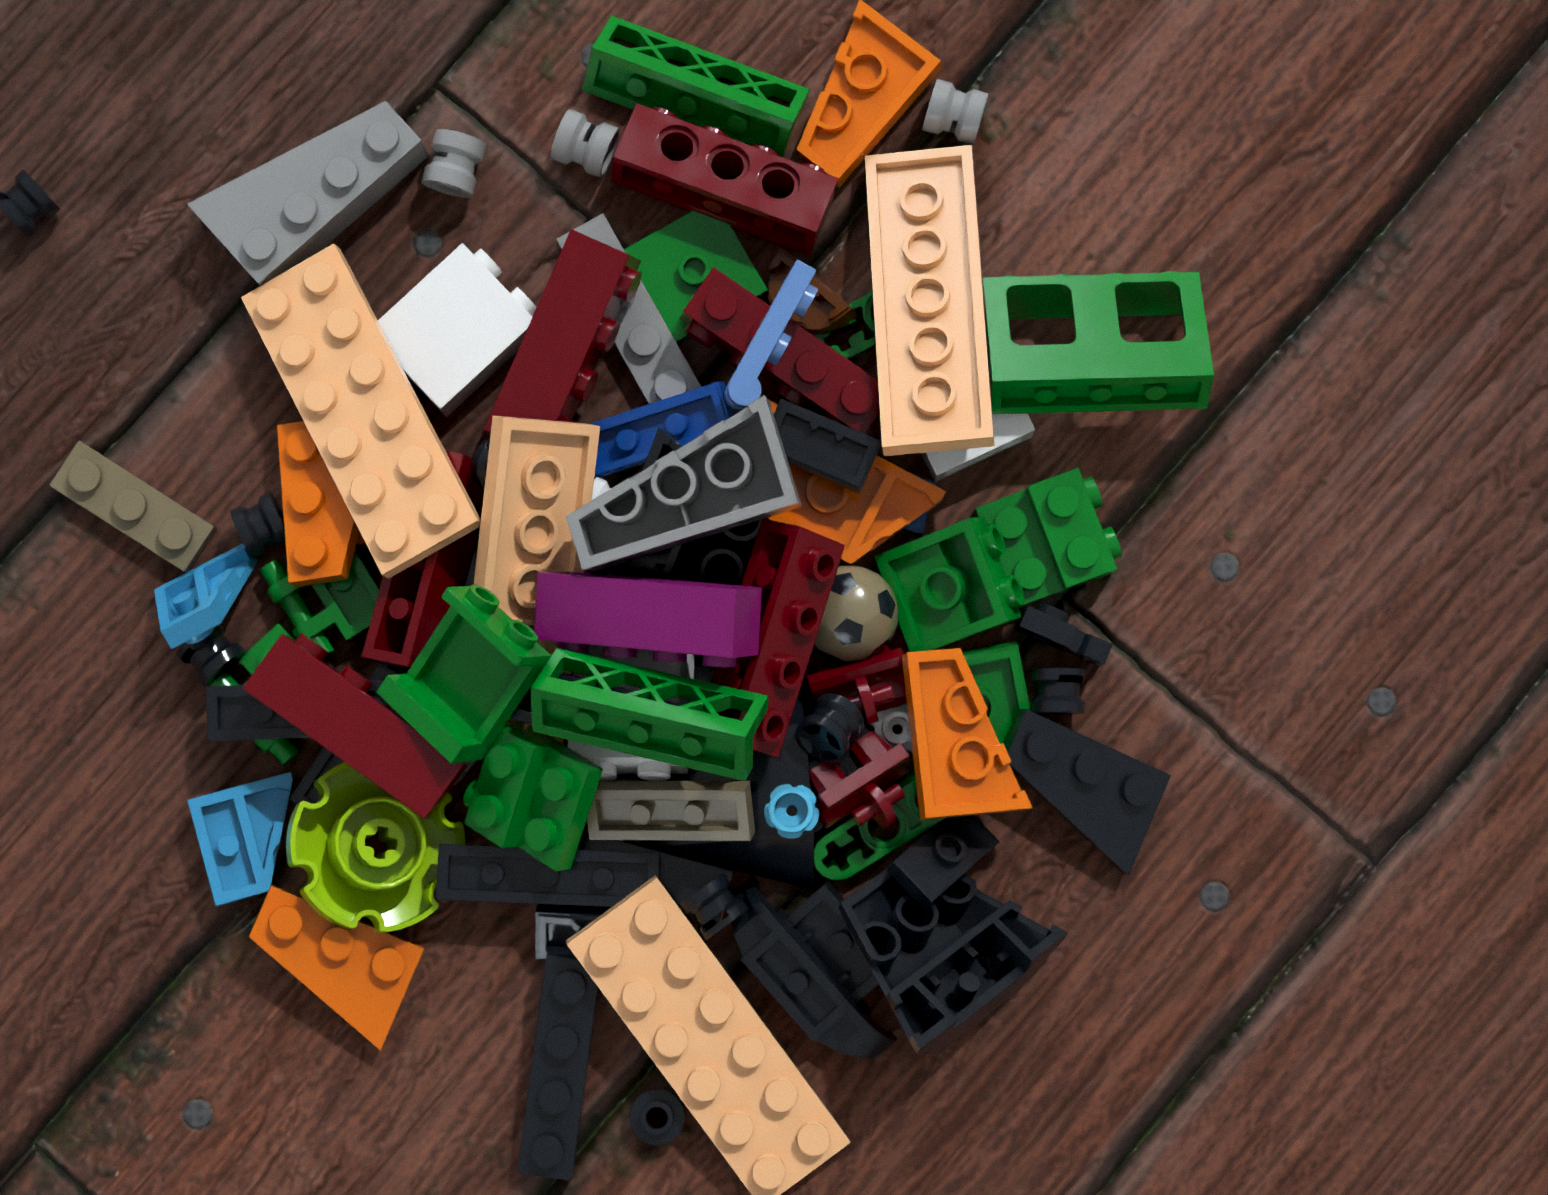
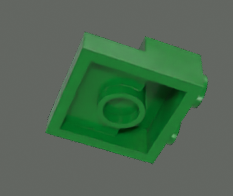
[974,468,1122,608]
[874,516,1025,652]
[463,721,603,871]

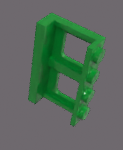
[982,271,1214,414]

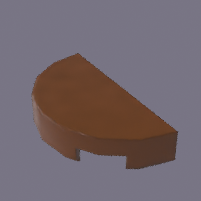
[768,247,858,334]

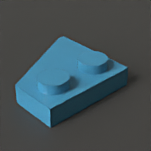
[154,543,258,649]
[187,772,293,907]

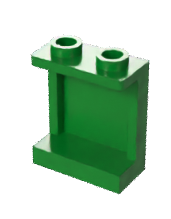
[376,584,551,764]

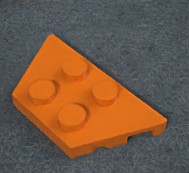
[759,395,946,565]

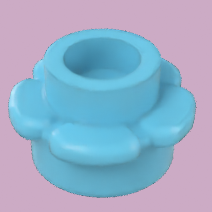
[764,784,819,839]

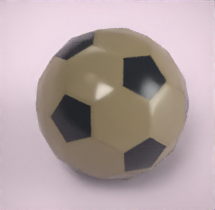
[814,565,898,662]

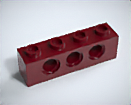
[611,103,838,256]

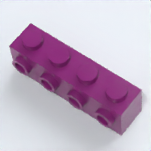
[534,571,762,667]

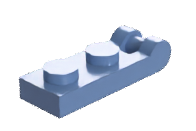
[724,259,818,411]

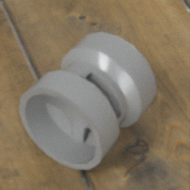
[922,78,989,145]
[550,109,620,178]
[421,129,487,198]

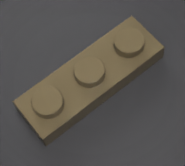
[49,441,217,572]
[587,780,755,841]

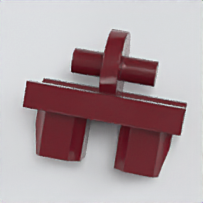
[807,646,907,725]
[809,731,910,829]

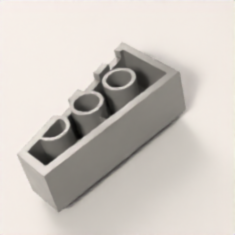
[187,101,429,286]
[566,395,802,573]

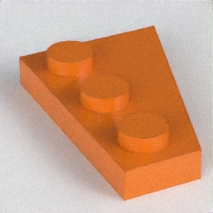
[796,0,943,188]
[277,421,359,587]
[902,648,1033,820]
[249,885,424,1051]

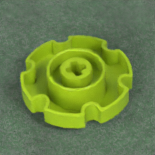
[286,762,465,934]

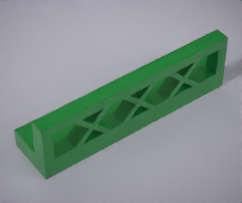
[581,16,810,158]
[531,648,768,781]

